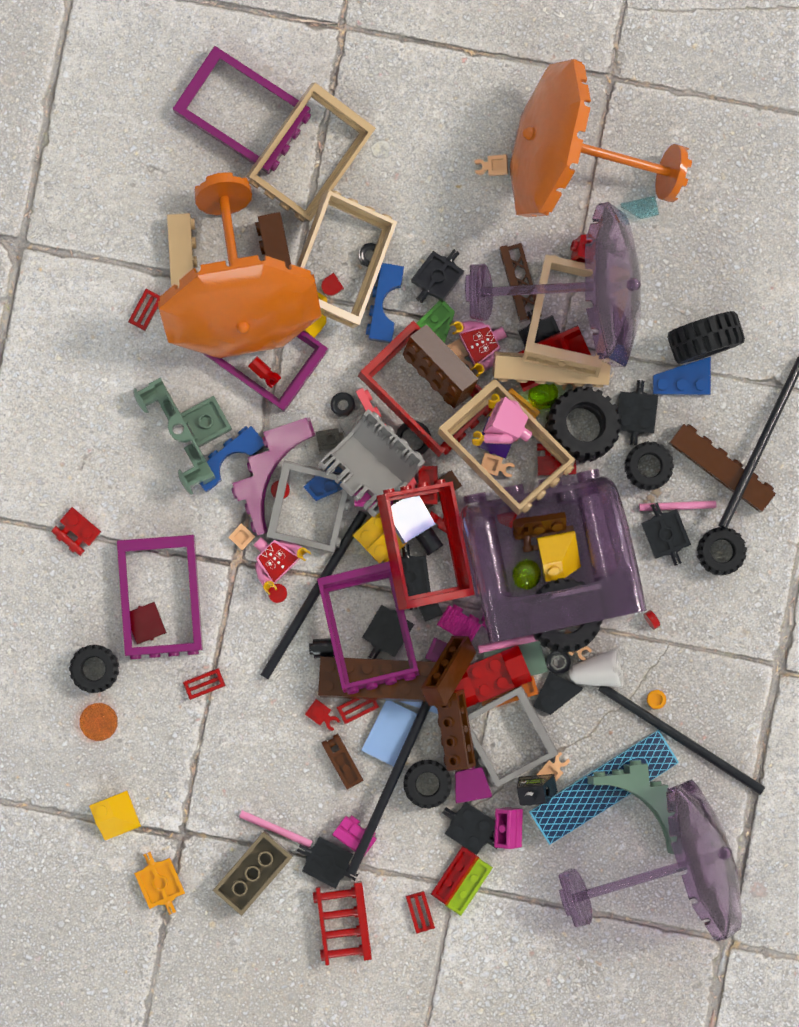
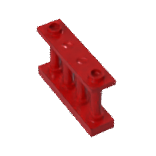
[313,881,372,966]

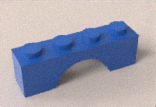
[366,263,404,343]
[199,426,265,492]

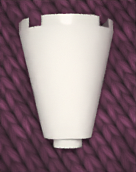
[569,649,624,687]

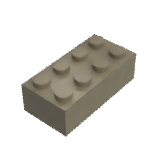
[212,830,293,916]

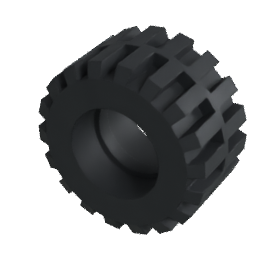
[624,441,674,491]
[697,527,747,575]
[69,645,119,693]
[403,759,452,809]

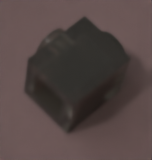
[316,428,344,452]

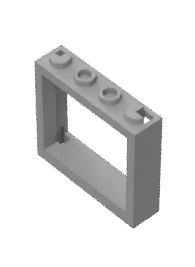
[267,460,350,552]
[468,685,559,787]

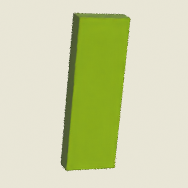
[445,858,493,916]

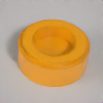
[647,690,666,709]

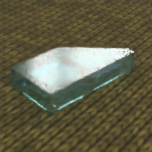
[620,196,659,219]

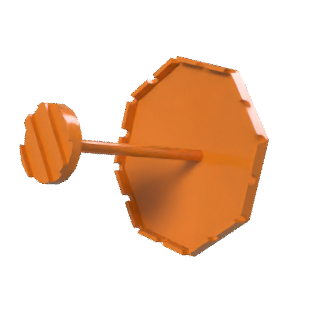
[510,59,692,218]
[158,172,322,359]

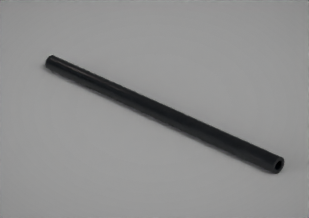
[718,357,799,529]
[260,510,367,680]
[598,686,765,795]
[347,702,431,875]

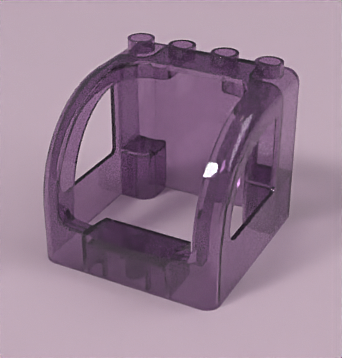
[459,469,647,644]

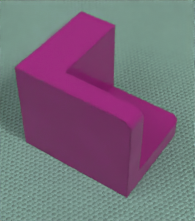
[425,637,447,662]

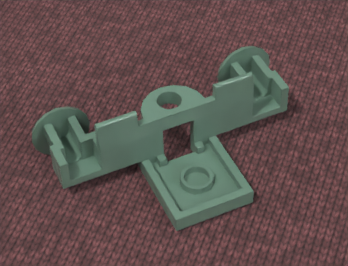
[133,377,232,495]

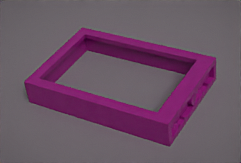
[173,46,311,174]
[202,331,328,412]
[117,535,203,660]
[317,561,419,694]

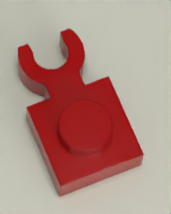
[305,699,340,731]

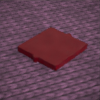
[130,602,167,644]

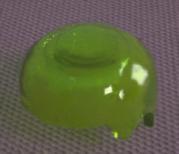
[528,383,558,410]
[512,559,541,590]

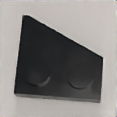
[533,672,583,715]

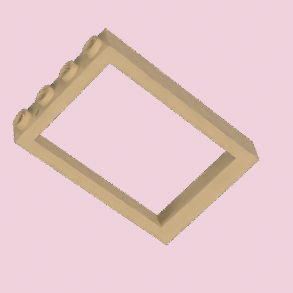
[246,82,376,222]
[297,190,397,328]
[522,254,620,378]
[438,378,575,515]

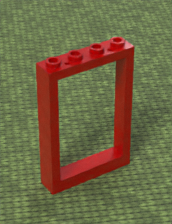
[358,321,493,457]
[377,479,475,610]

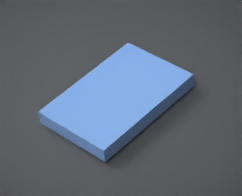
[361,701,417,767]

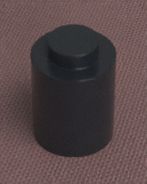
[415,527,443,556]
[309,638,335,658]

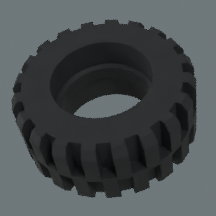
[667,311,745,364]
[545,387,622,463]
[527,578,603,653]

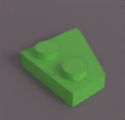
[416,301,455,343]

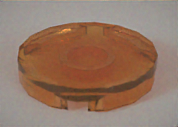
[80,703,118,741]

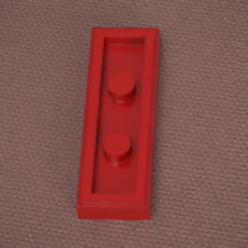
[431,846,479,906]

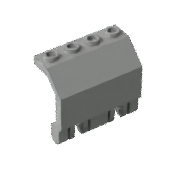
[318,409,425,517]

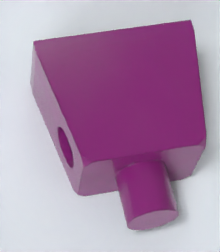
[455,767,492,804]

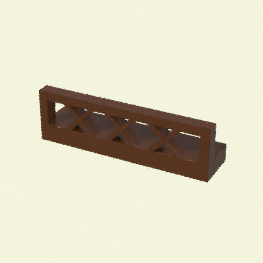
[499,243,542,322]

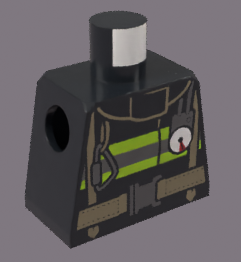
[517,774,558,806]

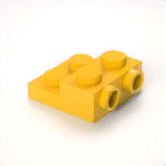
[352,512,407,564]

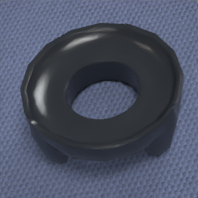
[359,243,376,267]
[330,392,356,417]
[546,651,571,675]

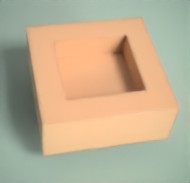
[228,523,256,551]

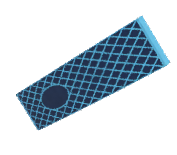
[529,730,679,845]

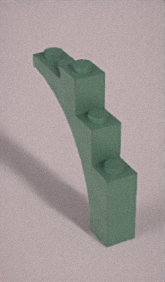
[587,760,692,854]

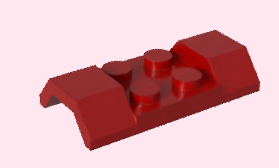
[518,325,592,392]
[455,645,533,708]

